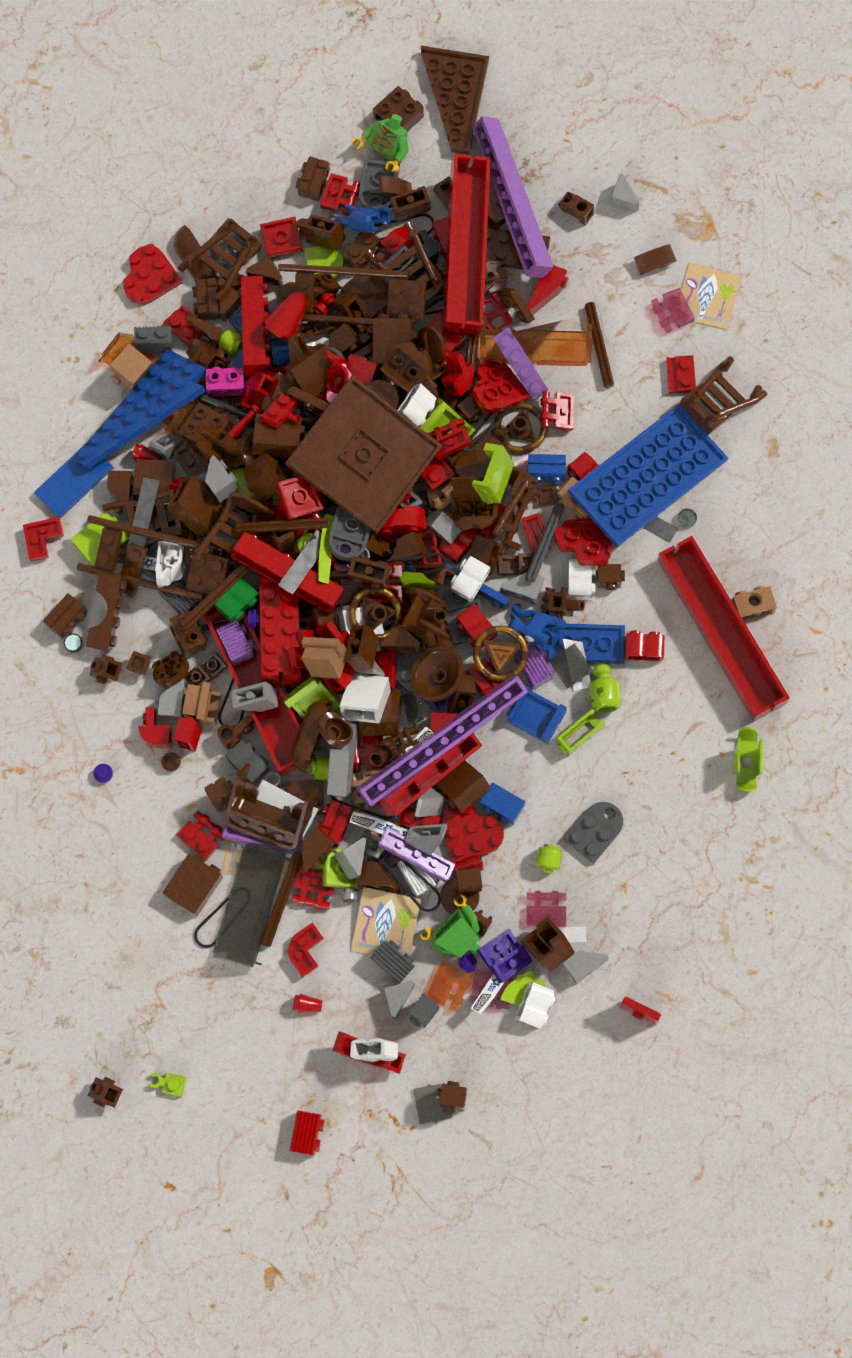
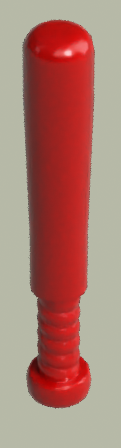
[204,404,261,463]

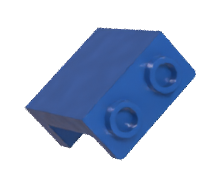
[506,686,567,744]

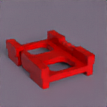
[483,293,513,335]

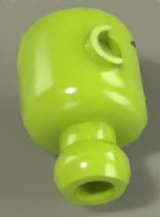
[588,664,622,713]

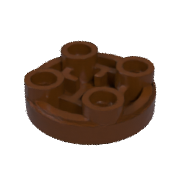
[152,651,189,687]
[440,878,480,915]

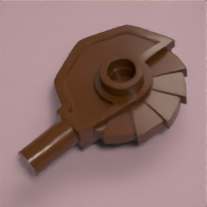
[484,261,508,296]

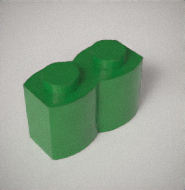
[215,578,259,623]

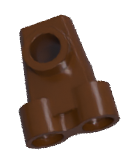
[368,737,401,767]

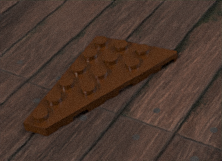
[421,45,489,155]

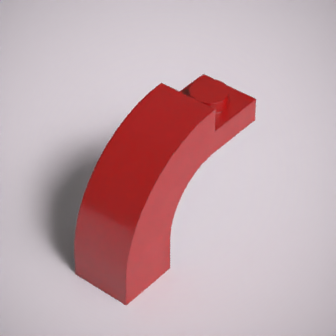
[315,621,355,693]
[332,1031,406,1074]

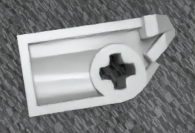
[155,541,185,587]

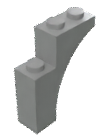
[327,720,360,797]

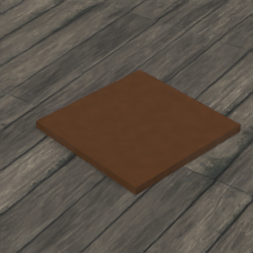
[285,375,442,535]

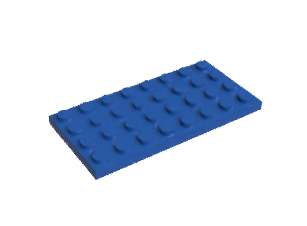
[568,404,729,548]

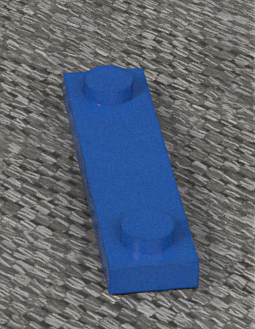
[444,563,509,610]

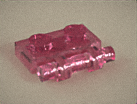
[651,287,695,333]
[527,891,566,927]
[470,970,514,1010]

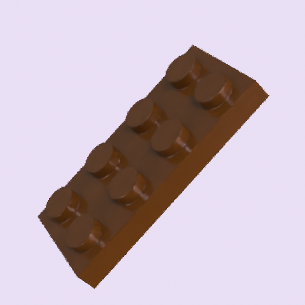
[486,228,550,270]

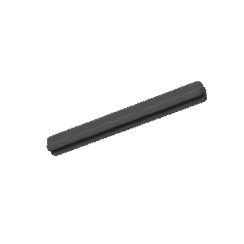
[525,503,564,583]

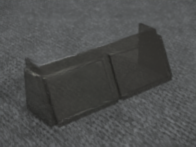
[213,844,290,967]

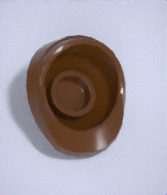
[318,712,353,748]

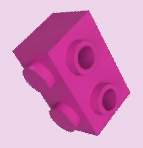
[206,366,245,397]

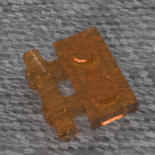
[426,961,472,1011]

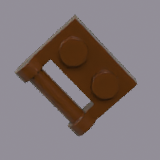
[284,780,324,815]

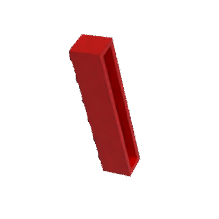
[241,275,270,377]
[231,532,344,614]
[378,733,482,816]

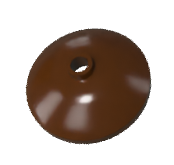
[410,646,464,702]

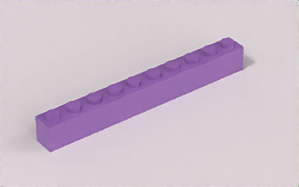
[472,116,553,278]
[356,675,528,806]

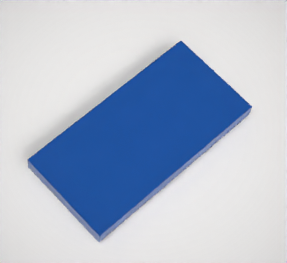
[34,447,114,519]
[547,623,625,664]

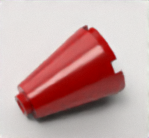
[261,291,308,343]

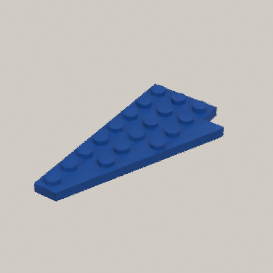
[73,349,206,469]

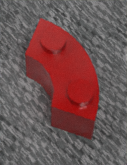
[377,505,426,538]

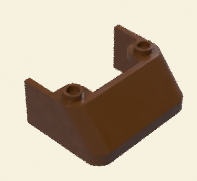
[225,763,318,850]

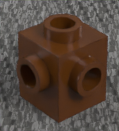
[89,655,122,684]
[87,1077,123,1108]

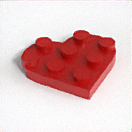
[123,244,183,305]
[471,358,531,414]
[554,519,612,566]
[441,804,504,863]

